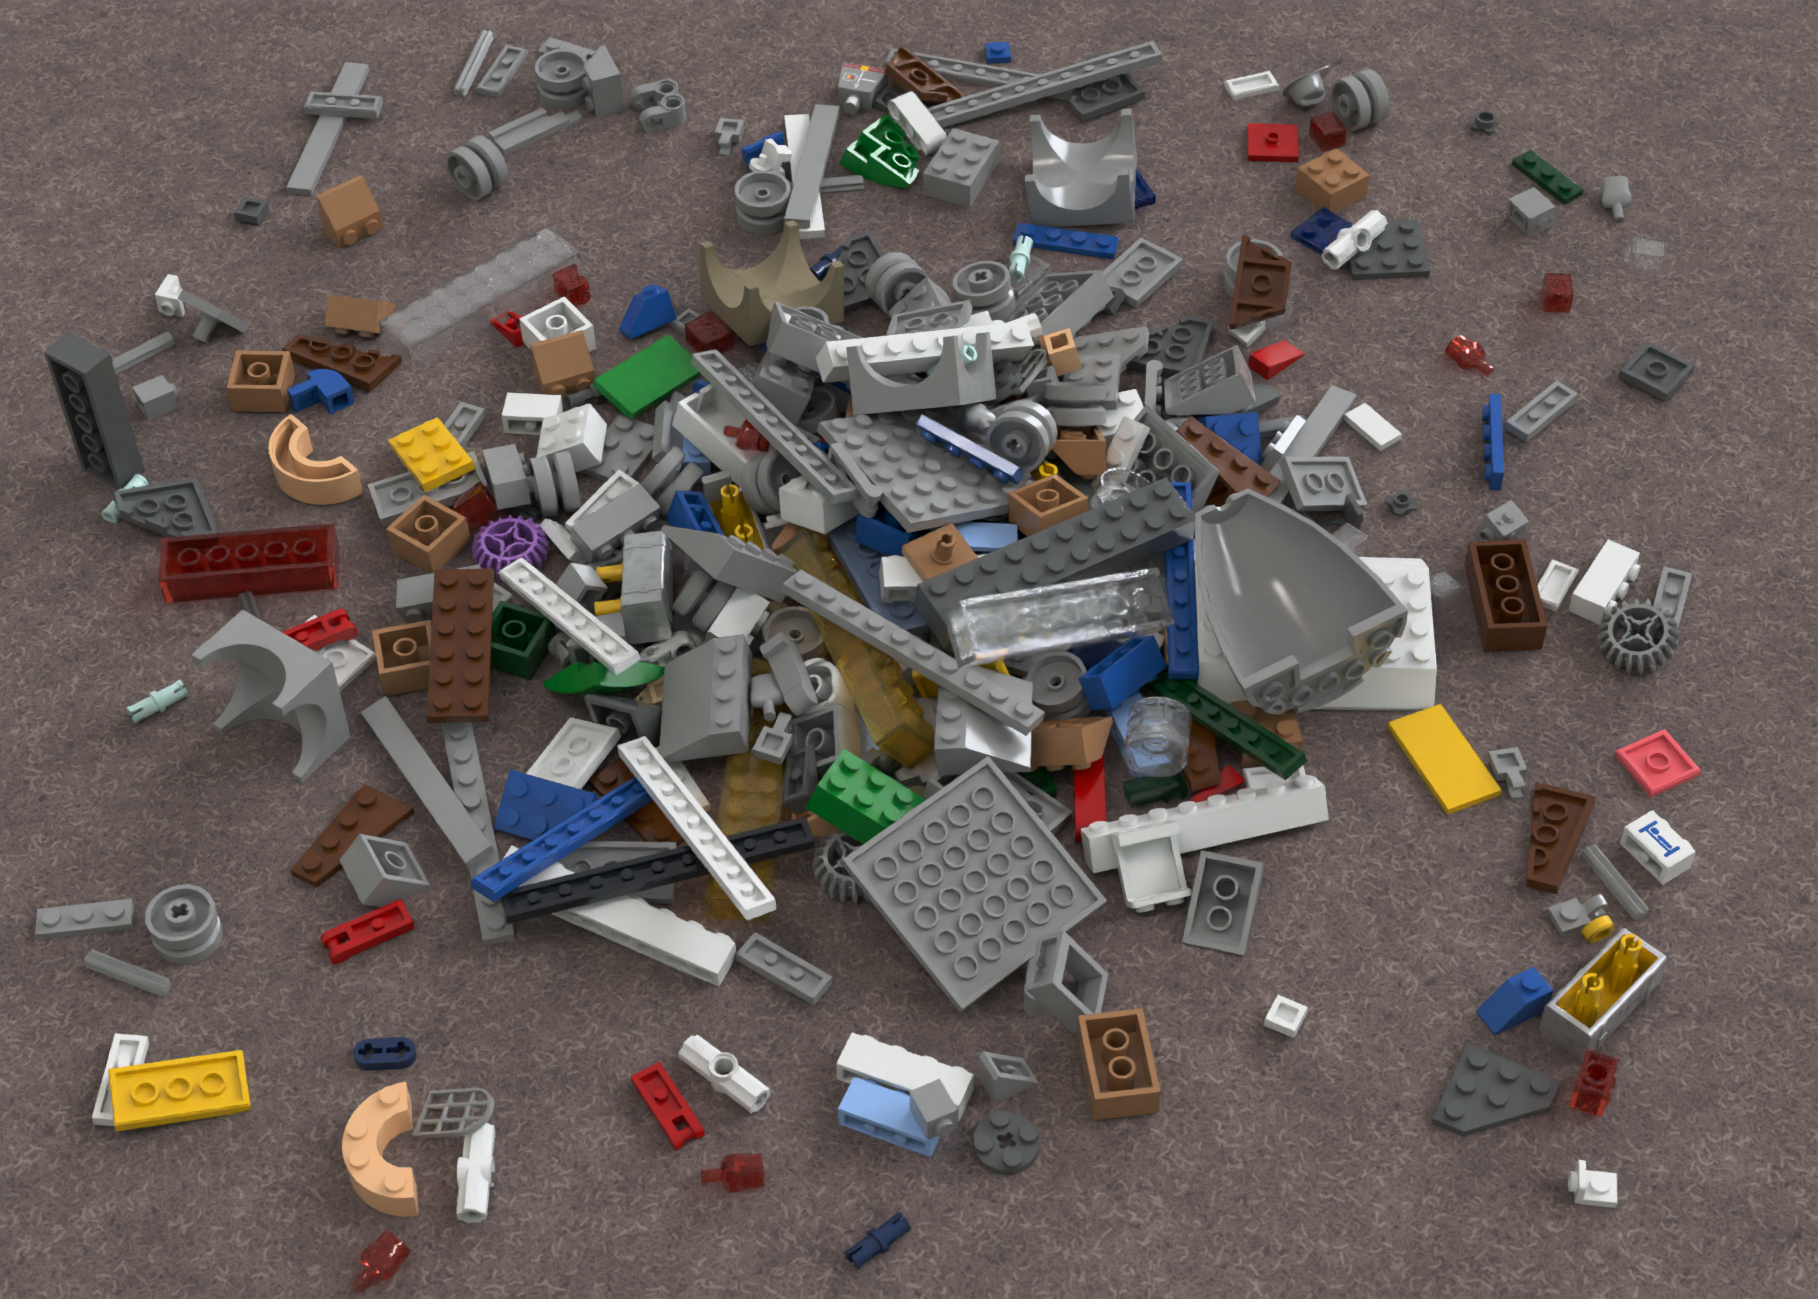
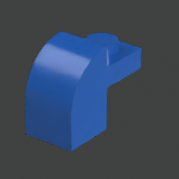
[287,369,354,414]

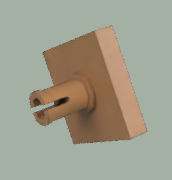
[901,523,978,581]

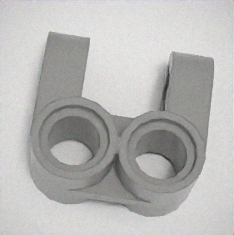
[630,79,686,133]

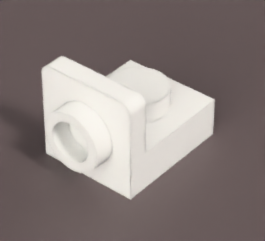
[155,274,185,317]
[1568,1160,1617,1208]

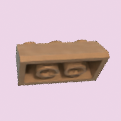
[1052,425,1106,479]
[1031,717,1112,771]

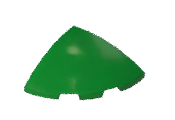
[839,114,919,188]
[544,661,665,696]

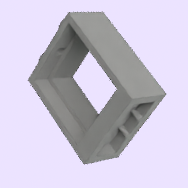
[1027,930,1108,1033]

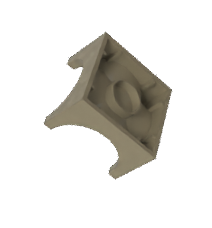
[700,220,844,346]

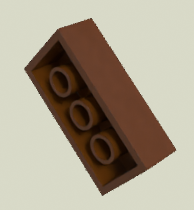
[1464,540,1547,651]

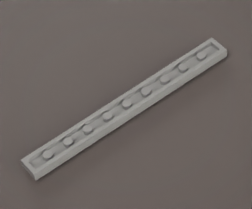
[927,41,1163,128]
[691,349,858,505]
[782,570,1045,736]
[441,722,515,946]

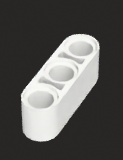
[888,91,947,156]

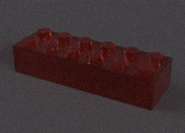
[158,523,339,603]

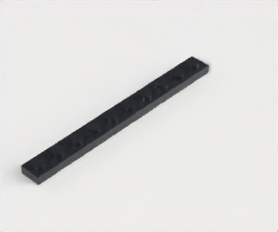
[500,817,815,924]

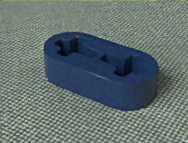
[353,1037,417,1071]

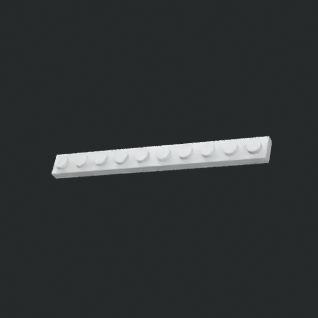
[618,736,776,920]

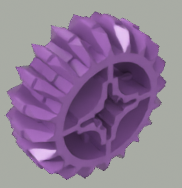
[472,515,549,583]

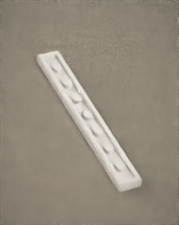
[784,114,825,239]
[498,558,641,675]

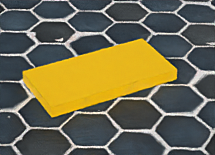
[1387,704,1502,815]
[108,1050,251,1132]

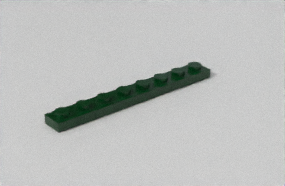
[1143,664,1307,781]

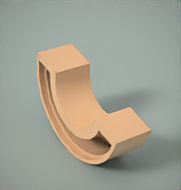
[268,414,363,505]
[342,1082,419,1217]

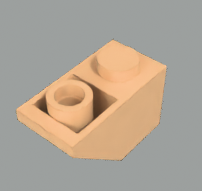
[1044,328,1082,376]

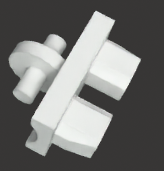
[749,139,792,177]

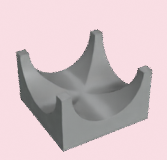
[1025,108,1137,227]
[846,332,996,415]
[192,610,351,783]

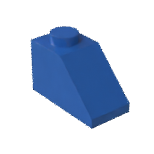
[619,284,677,339]
[1476,967,1553,1036]

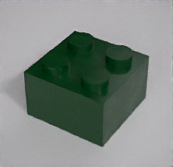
[491,601,556,680]

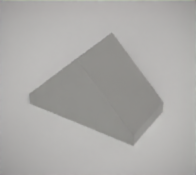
[979,1051,1039,1104]

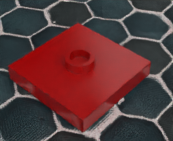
[1247,123,1299,162]

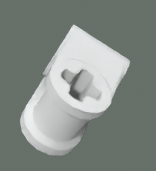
[640,631,696,677]

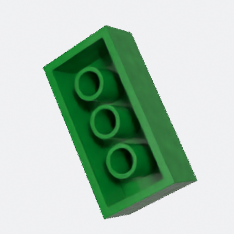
[805,749,926,844]

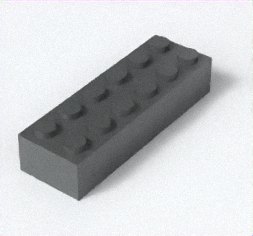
[44,332,145,490]

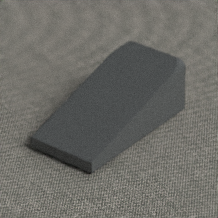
[783,745,818,814]

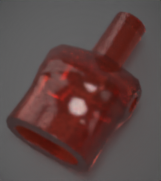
[1445,334,1494,376]
[724,419,770,452]
[701,1153,765,1193]
[352,1229,412,1293]

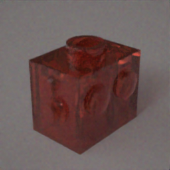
[684,311,733,354]
[454,481,498,532]
[1569,1048,1619,1117]

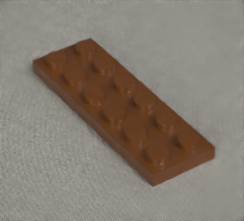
[427,568,494,723]

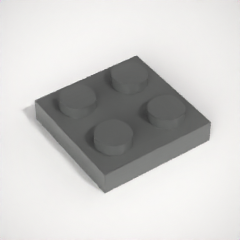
[1618,342,1695,402]

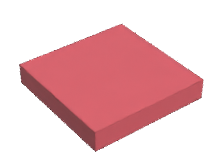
[1614,729,1701,798]

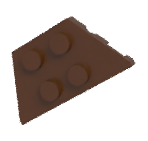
[884,45,966,103]
[1229,235,1292,330]

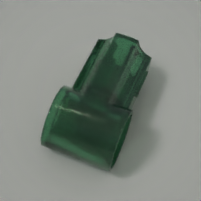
[1123,763,1189,808]

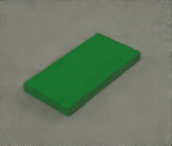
[593,334,702,420]

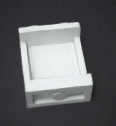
[1110,820,1192,913]

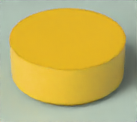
[1581,915,1615,944]

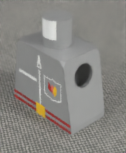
[838,62,888,115]

